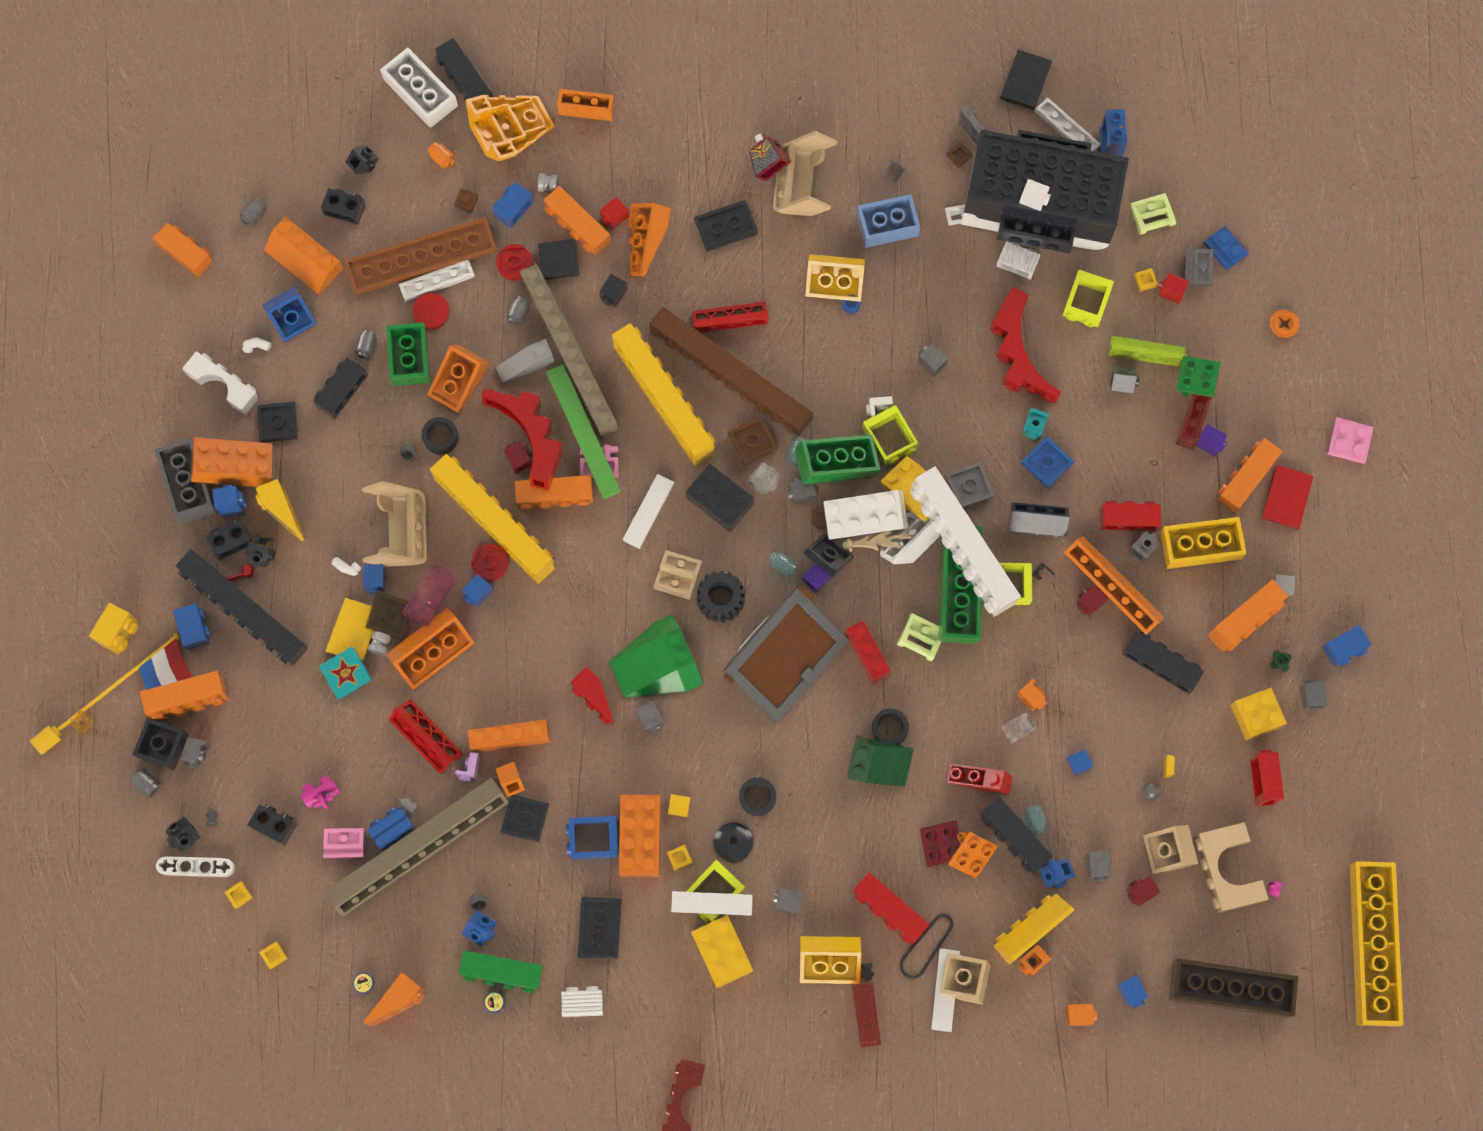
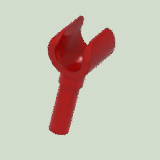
[227,565,254,581]

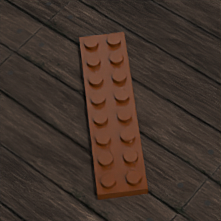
[344,217,497,296]

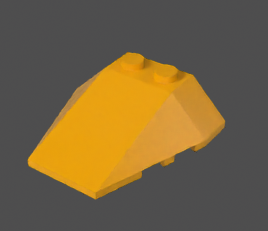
[466,95,555,161]

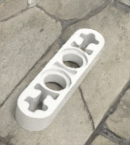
[156,856,235,877]

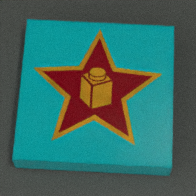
[319,647,373,700]

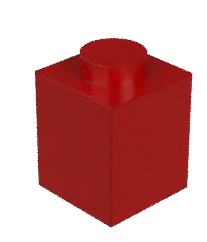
[599,197,629,230]
[1158,273,1189,304]

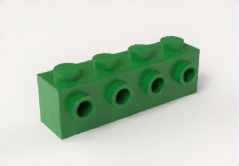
[459,951,544,993]

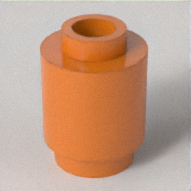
[428,142,455,169]

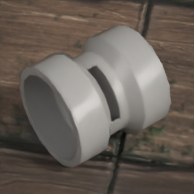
[538,173,559,192]
[368,631,392,656]

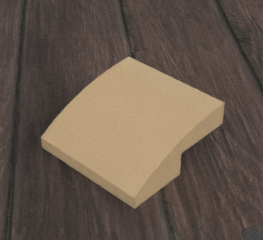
[653,550,702,600]

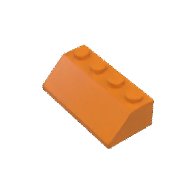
[264,216,343,296]
[385,608,475,690]

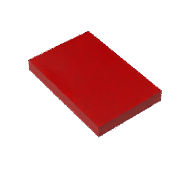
[1261,465,1314,529]

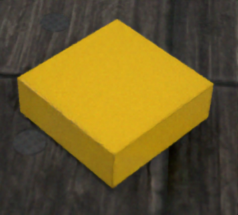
[1133,268,1158,292]
[1163,755,1175,778]
[668,794,691,818]
[667,844,692,871]
[224,881,253,909]
[259,941,288,970]

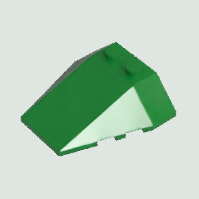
[609,615,703,698]

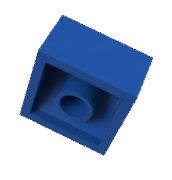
[262,286,317,342]

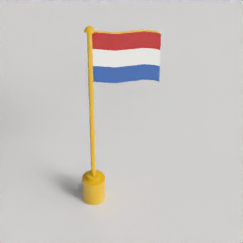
[30,633,193,755]

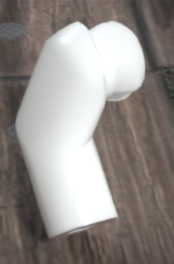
[332,557,361,576]

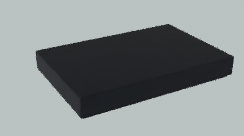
[1000,49,1052,110]
[694,200,758,252]
[578,897,622,960]

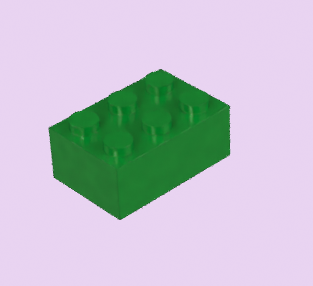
[386,322,431,387]

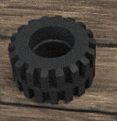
[696,571,745,623]

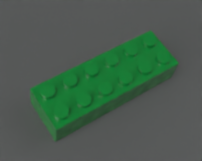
[938,526,983,644]

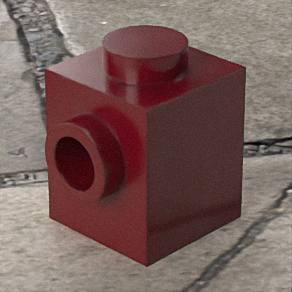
[504,441,532,474]
[1076,584,1109,617]
[1127,875,1161,907]

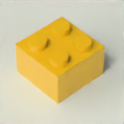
[89,603,139,655]
[1230,688,1287,741]

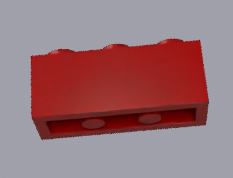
[1100,500,1161,531]
[845,621,891,684]

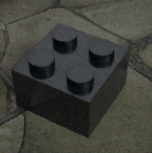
[132,718,189,771]

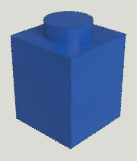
[363,564,386,594]
[462,574,493,607]
[1117,975,1148,1008]

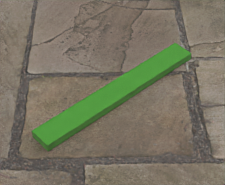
[546,365,621,500]

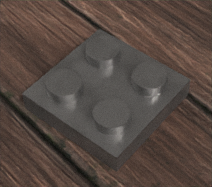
[945,462,995,509]

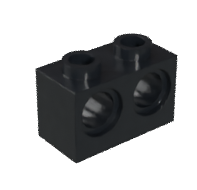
[321,188,366,225]
[206,520,252,560]
[247,804,297,846]

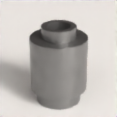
[239,198,267,226]
[506,296,530,326]
[354,330,377,359]
[131,769,161,797]

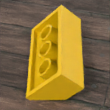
[994,894,1074,964]

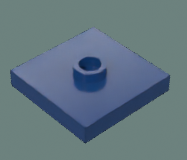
[1020,436,1074,489]

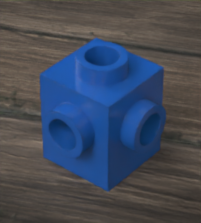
[1039,858,1076,889]
[462,910,497,947]

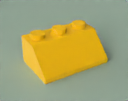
[805,254,865,302]
[800,936,861,984]

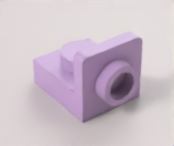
[455,752,480,782]

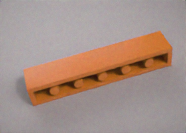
[1064,536,1165,635]

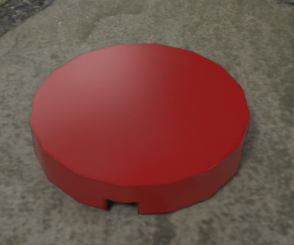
[496,244,533,281]
[412,293,450,330]
[471,543,509,582]

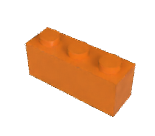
[557,89,615,121]
[152,222,213,278]

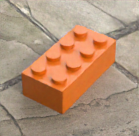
[191,437,272,487]
[1207,579,1289,653]
[140,670,229,722]
[619,795,661,877]

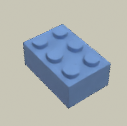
[856,194,920,248]

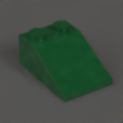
[847,735,914,786]

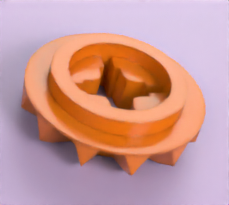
[1269,309,1300,339]

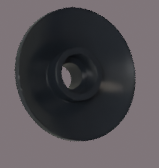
[714,822,753,862]

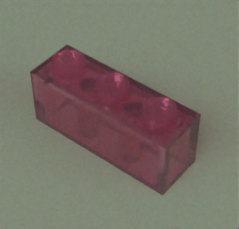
[402,564,457,627]

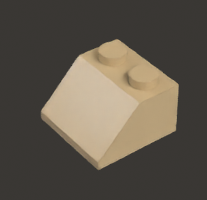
[1143,825,1198,874]
[939,953,991,1005]

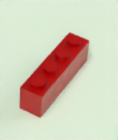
[853,872,930,944]

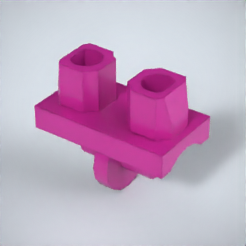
[300,775,341,810]

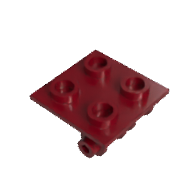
[920,820,961,867]

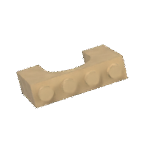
[1194,822,1268,913]

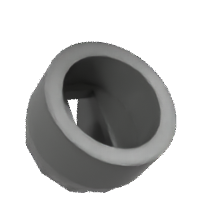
[400,443,416,460]
[1143,783,1161,799]
[470,893,486,910]

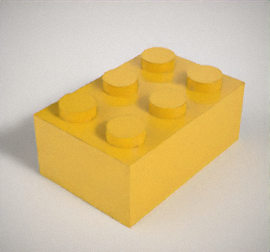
[691,915,753,989]

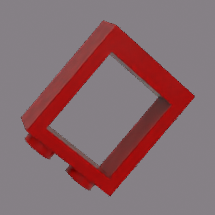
[1250,749,1284,806]

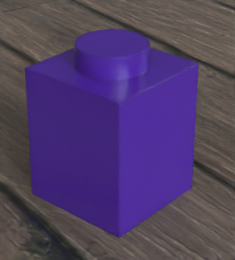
[1195,424,1227,456]
[802,563,832,593]

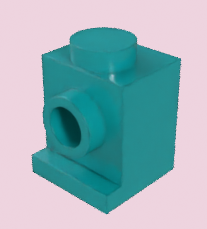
[1022,408,1049,440]

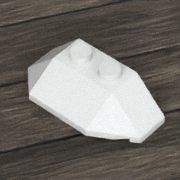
[880,512,940,564]

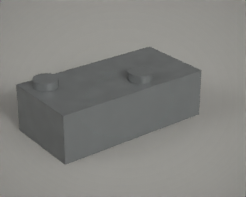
[154,438,216,525]

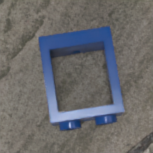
[1099,109,1128,156]
[566,816,619,860]

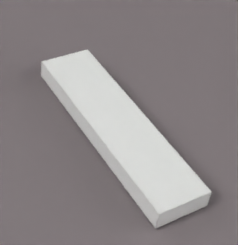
[1034,97,1101,151]
[399,260,475,303]
[623,474,674,549]
[671,891,752,916]
[931,948,960,1032]

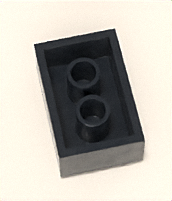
[686,463,754,532]

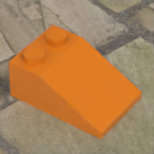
[427,344,490,413]
[363,972,426,1027]

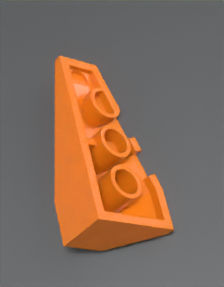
[628,203,671,277]

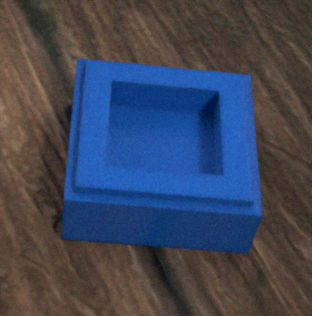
[1066,749,1093,776]

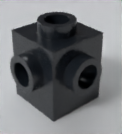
[345,146,379,175]
[246,534,276,567]
[165,816,201,852]

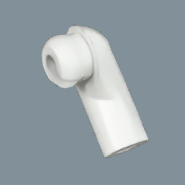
[242,337,271,353]

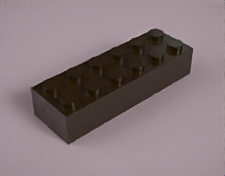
[1169,958,1298,1018]

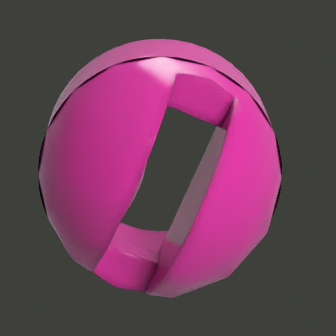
[1267,881,1283,898]

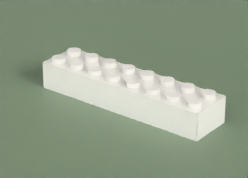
[910,466,1021,617]

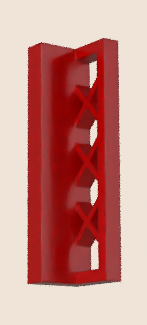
[692,301,769,333]
[388,699,463,775]

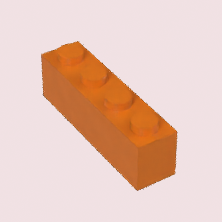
[543,186,611,256]
[1217,438,1283,514]
[515,475,594,510]
[468,719,550,753]

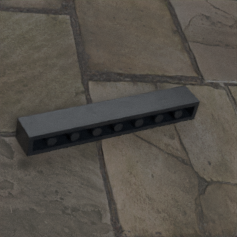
[175,549,308,665]

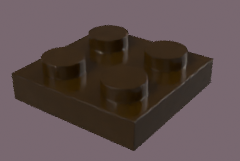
[365,591,414,640]

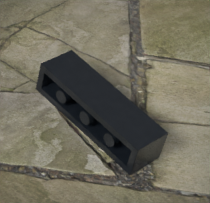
[435,38,493,103]
[1122,631,1204,694]
[980,796,1053,874]

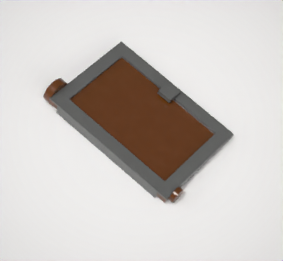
[723,584,849,723]

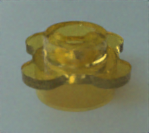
[69,711,94,734]

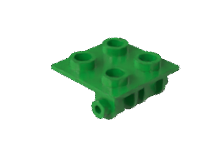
[1176,356,1221,397]

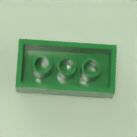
[795,435,880,484]

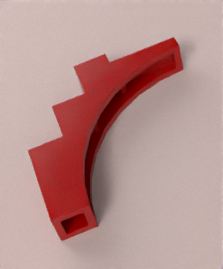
[990,287,1061,404]
[481,389,563,491]

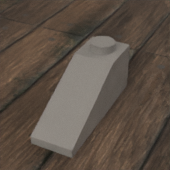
[495,339,554,384]

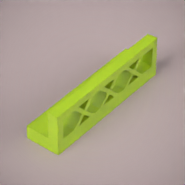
[1108,336,1187,367]

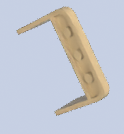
[773,131,837,216]
[362,481,427,567]

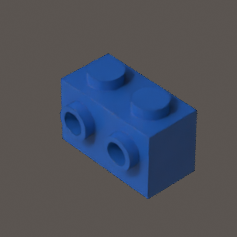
[213,485,248,518]

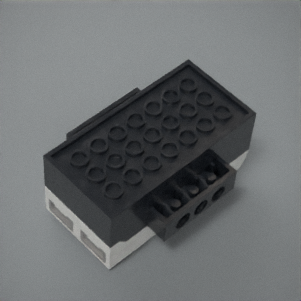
[961,129,1129,254]

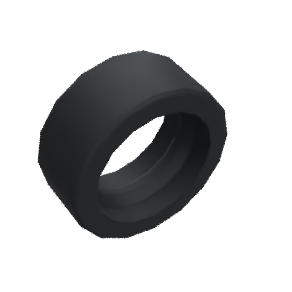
[422,417,459,455]
[872,708,909,745]
[739,777,776,816]

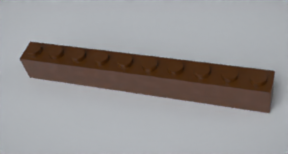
[649,307,813,436]

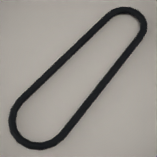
[900,914,953,979]

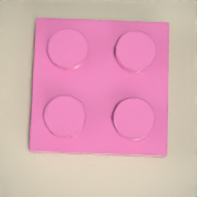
[1327,417,1374,464]

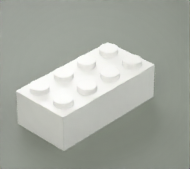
[380,47,458,129]
[824,490,908,540]

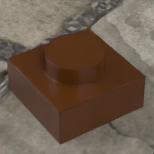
[454,188,479,213]

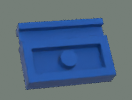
[1203,226,1249,271]

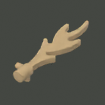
[843,531,912,552]

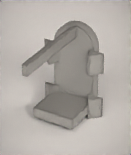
[397,797,417,814]

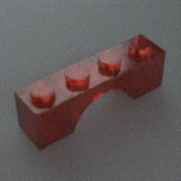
[662,1059,706,1131]

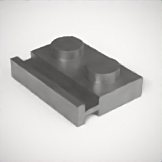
[958,106,987,145]
[1185,249,1214,286]

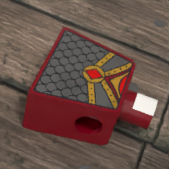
[749,133,792,181]

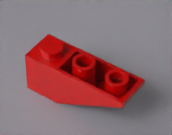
[570,666,614,726]
[946,764,1013,795]

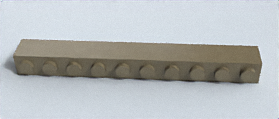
[520,264,618,438]
[325,778,509,917]

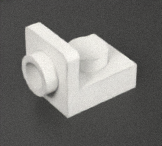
[866,396,893,418]

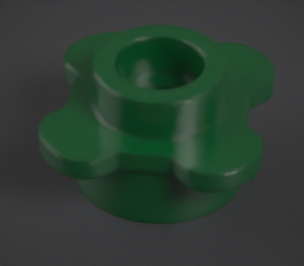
[1270,651,1292,672]

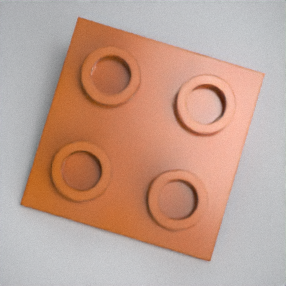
[948,831,998,879]

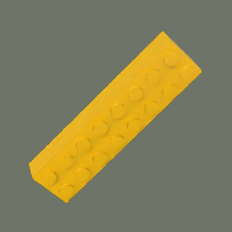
[612,323,715,466]
[430,454,555,584]
[1349,862,1403,1027]

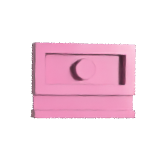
[323,828,365,858]

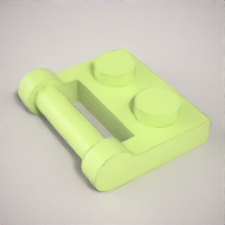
[1130,193,1176,235]
[897,613,941,662]

